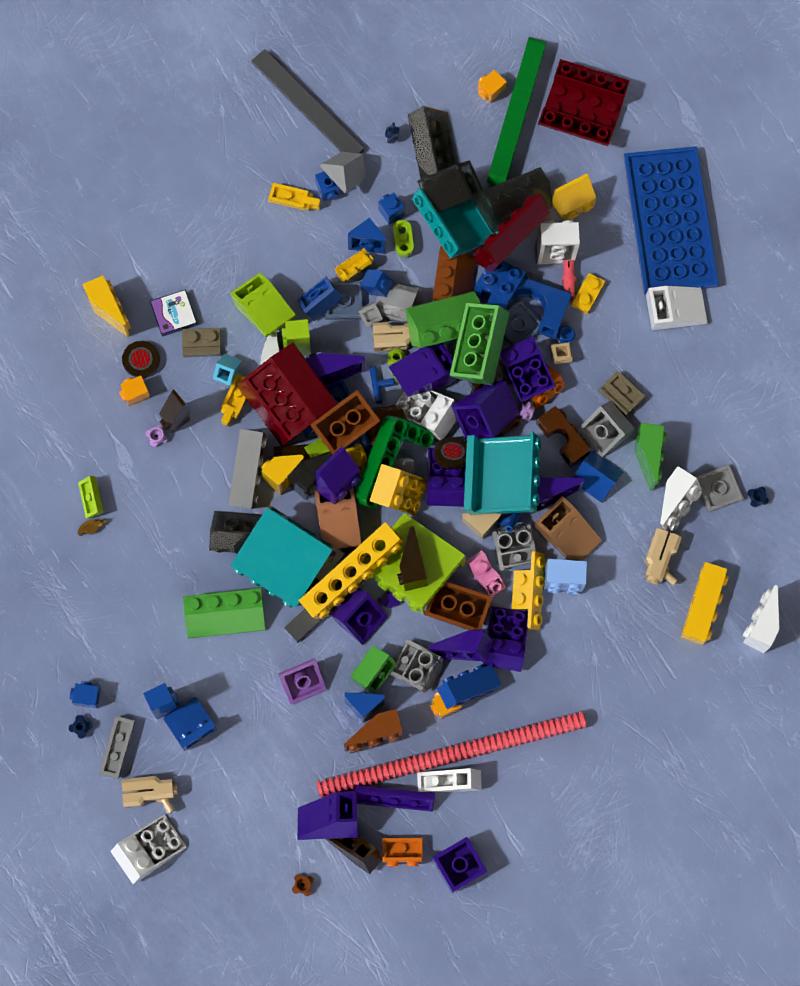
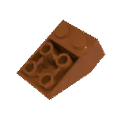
[344,709,403,754]

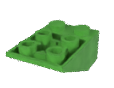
[634,423,667,491]

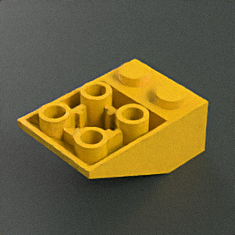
[83,275,131,337]
[370,464,427,516]

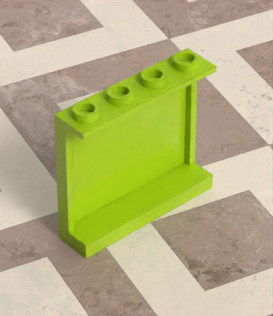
[364,513,466,614]

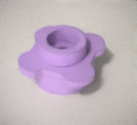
[518,402,534,421]
[145,425,168,447]

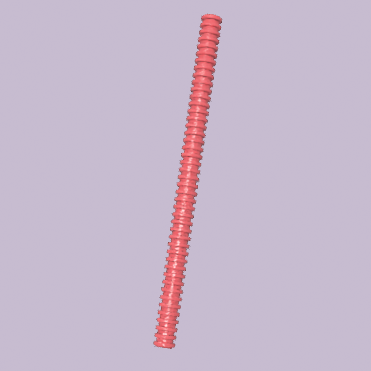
[316,711,587,798]

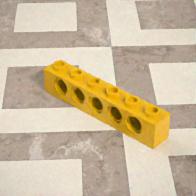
[299,522,404,620]

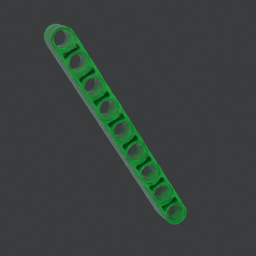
[486,37,547,187]

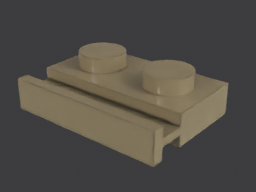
[182,328,221,357]
[598,371,645,417]

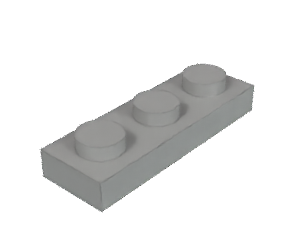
[99,716,135,779]

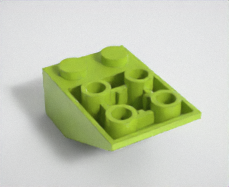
[230,272,297,337]

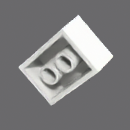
[536,220,580,264]

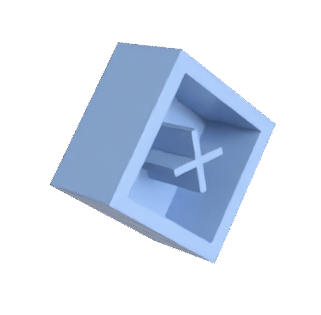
[543,559,587,594]

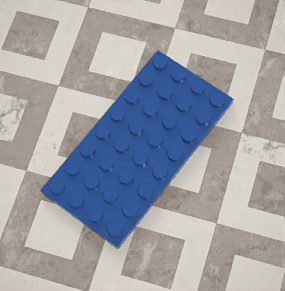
[623,146,719,295]

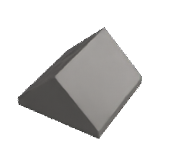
[320,152,366,193]

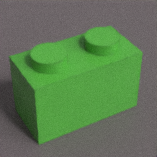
[350,646,397,694]

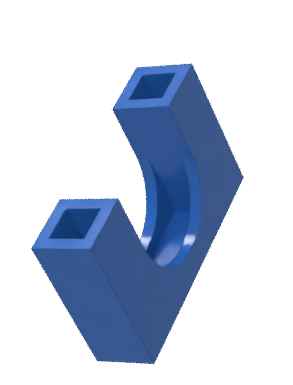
[487,277,571,339]

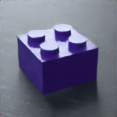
[432,837,487,893]

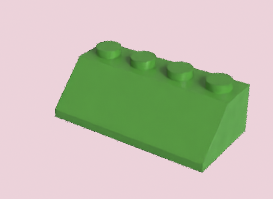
[405,291,481,348]
[450,303,509,385]
[183,588,266,639]

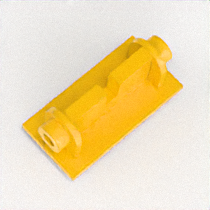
[334,248,374,282]

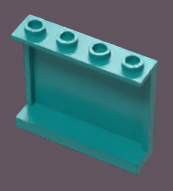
[412,171,503,259]
[464,432,541,515]
[230,505,335,608]

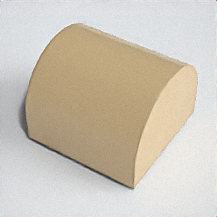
[550,342,573,365]

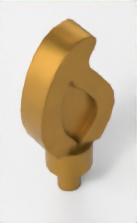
[78,519,107,536]

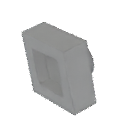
[357,302,383,328]

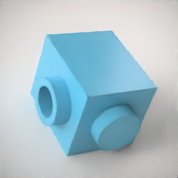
[213,354,242,386]

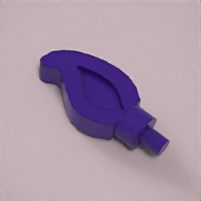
[378,593,404,608]

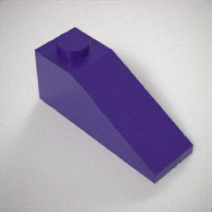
[429,629,494,662]

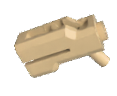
[372,322,411,352]
[644,528,682,586]
[122,776,178,814]

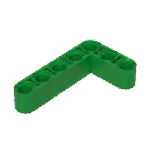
[355,415,434,508]

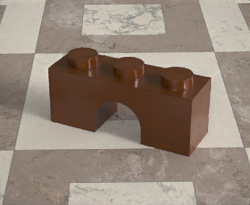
[536,406,590,468]

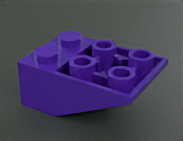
[500,336,556,402]
[389,342,456,397]
[427,448,466,507]
[483,606,528,672]
[297,791,358,840]

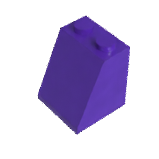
[451,381,519,439]

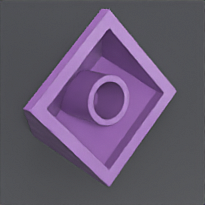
[278,658,327,705]

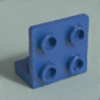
[474,261,526,302]
[163,697,217,751]

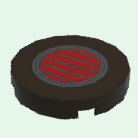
[122,341,160,378]
[434,437,467,469]

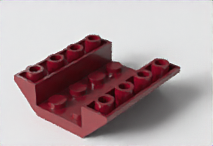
[538,59,630,146]
[473,193,551,272]
[237,342,338,446]

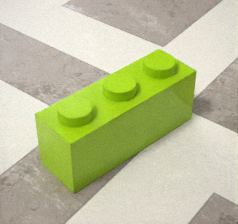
[282,319,311,356]

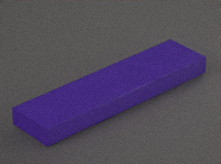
[355,785,435,812]

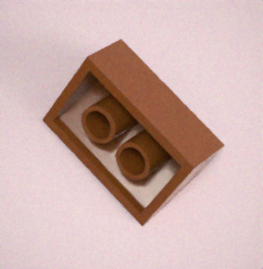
[432,246,476,302]
[310,390,380,455]
[424,581,492,631]

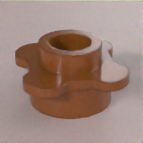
[292,874,314,896]

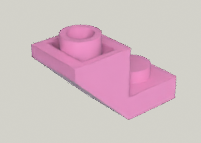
[466,550,506,597]

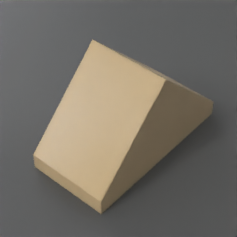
[461,513,501,539]

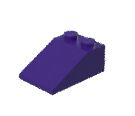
[306,353,365,385]
[528,477,584,515]

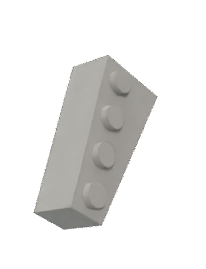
[229,429,267,509]

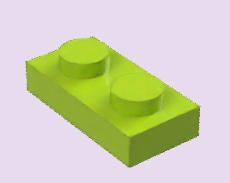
[78,476,104,519]

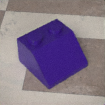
[316,446,360,505]
[330,588,388,645]

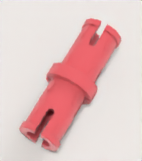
[562,260,576,299]

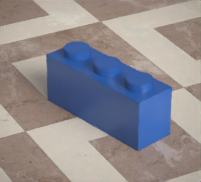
[437,664,502,710]
[143,683,180,719]

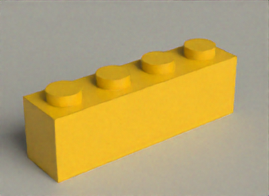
[680,562,729,645]

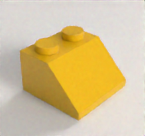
[552,173,596,222]
[261,455,305,495]

